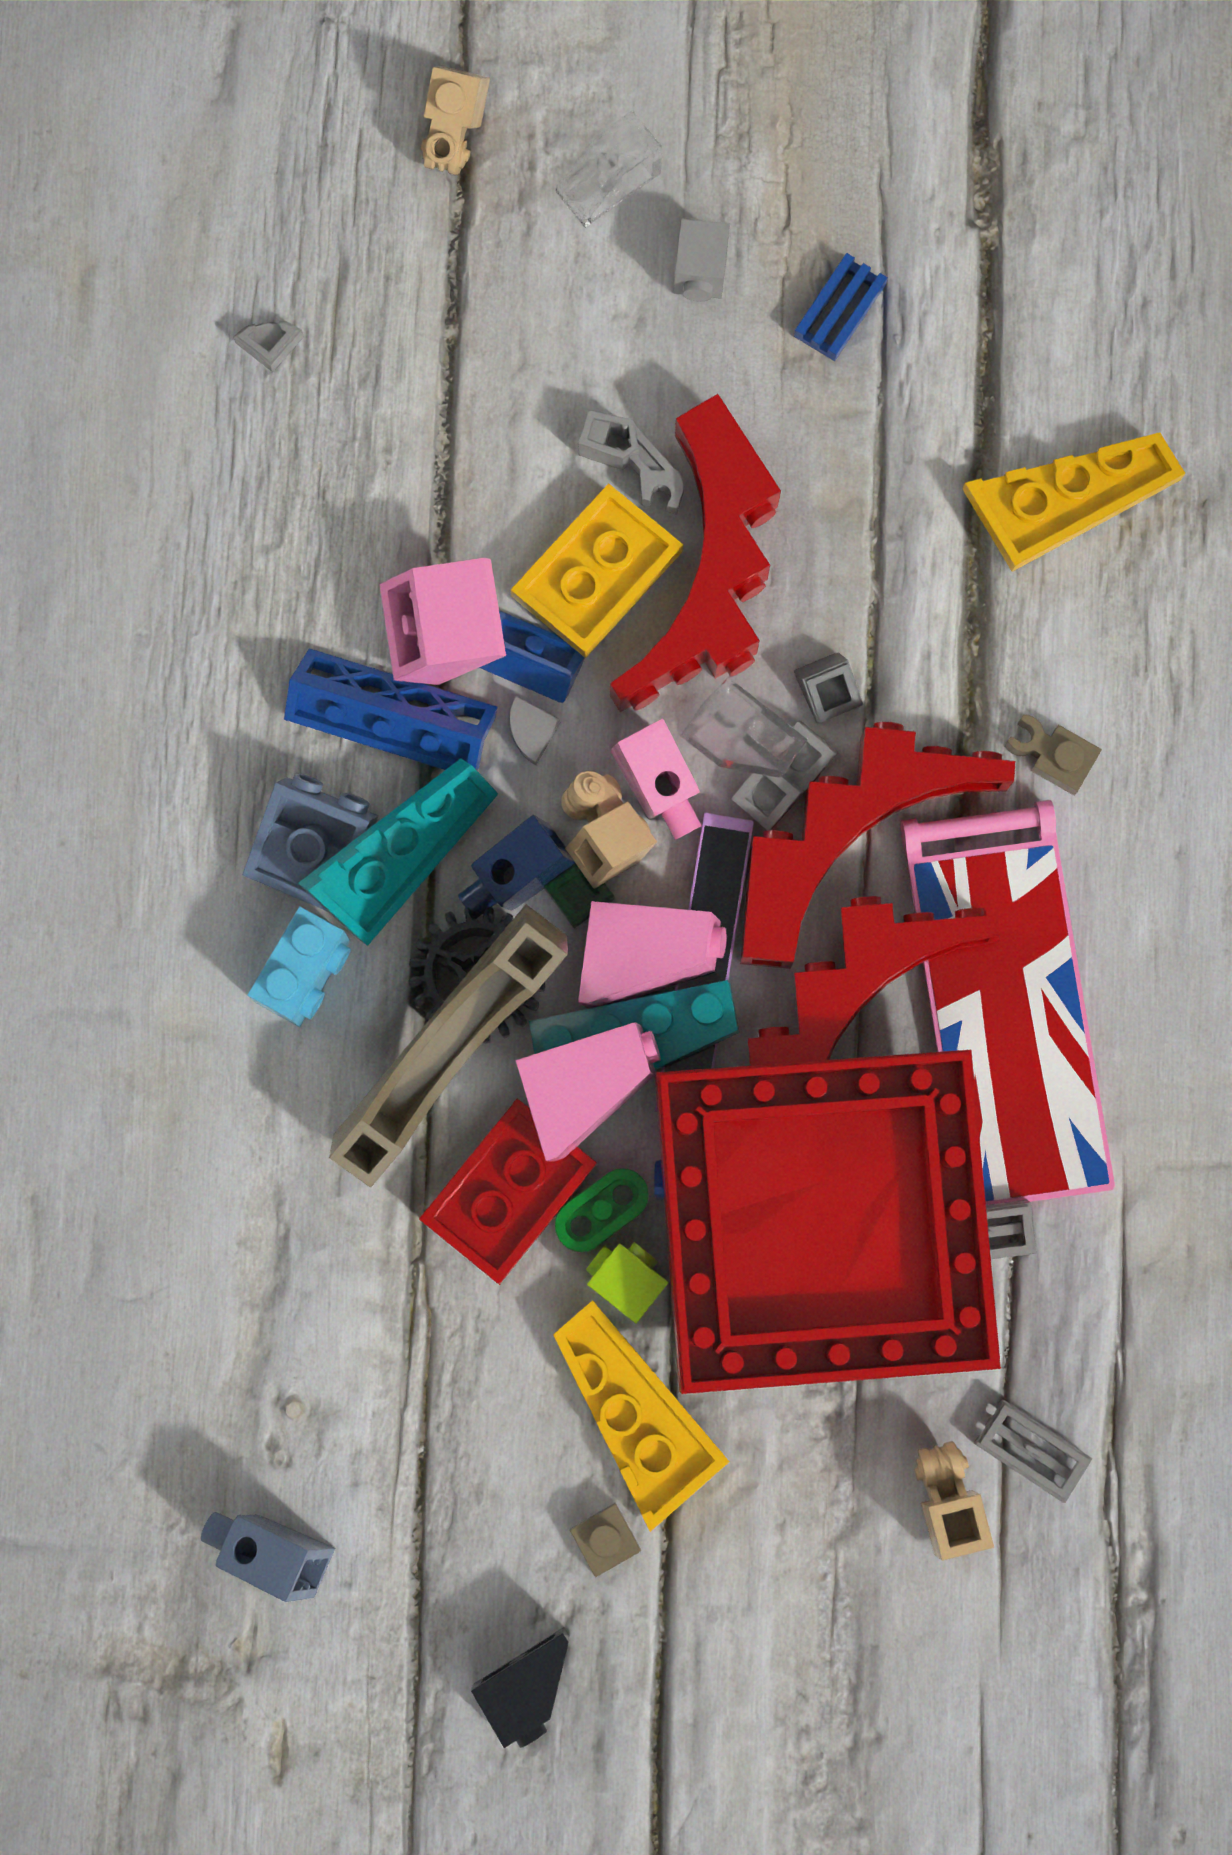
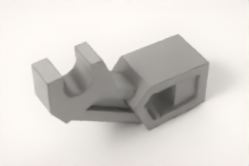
[578,410,684,515]

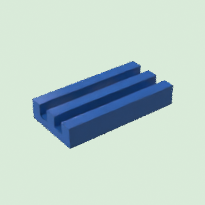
[794,253,888,361]

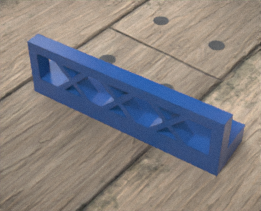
[284,648,498,771]

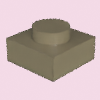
[570,1503,641,1578]

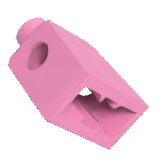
[610,719,702,840]

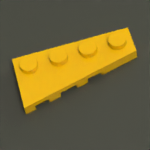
[962,432,1186,572]
[553,1300,730,1532]

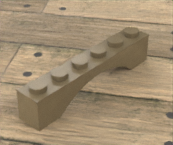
[329,904,568,1188]

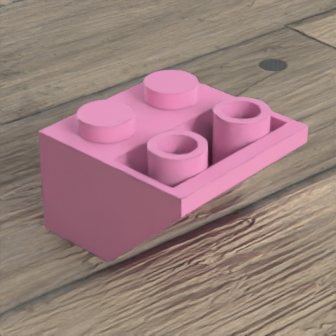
[379,558,506,685]

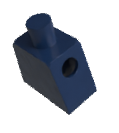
[458,815,575,919]

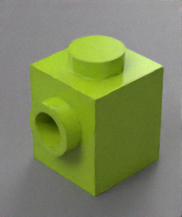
[586,1242,669,1324]

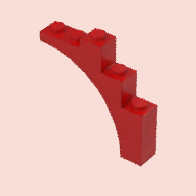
[610,394,781,713]
[740,722,1016,969]
[748,896,1000,1066]

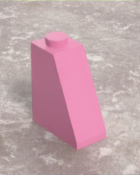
[578,901,727,1009]
[516,1022,661,1161]

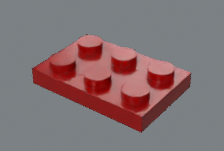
[419,1098,597,1285]

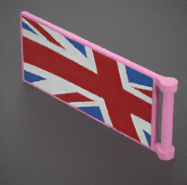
[900,800,1115,1205]

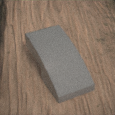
[731,721,838,830]

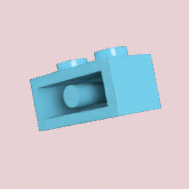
[247,906,351,1028]

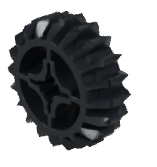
[408,907,546,1044]

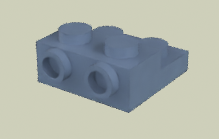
[242,773,379,911]

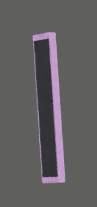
[655,813,754,1112]

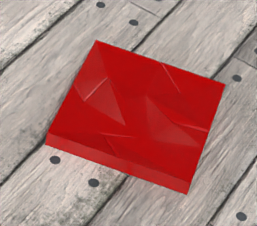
[655,1049,1001,1394]

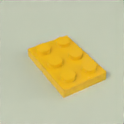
[510,483,684,658]

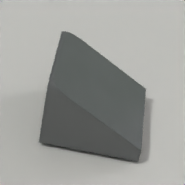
[794,653,863,724]

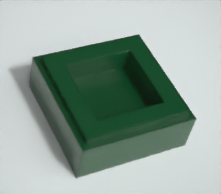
[544,863,615,929]

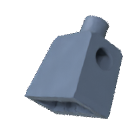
[201,1512,336,1602]

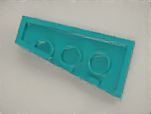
[298,758,498,946]
[529,980,740,1071]

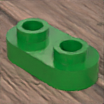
[555,1168,649,1252]

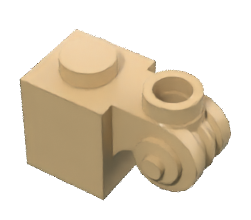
[421,67,490,175]
[561,771,657,889]
[914,1441,994,1561]

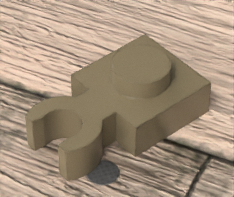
[1005,715,1102,795]

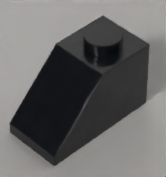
[471,1627,570,1748]

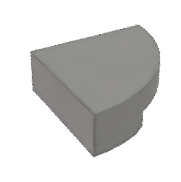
[233,321,304,372]
[510,696,560,765]

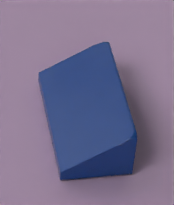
[479,610,585,703]

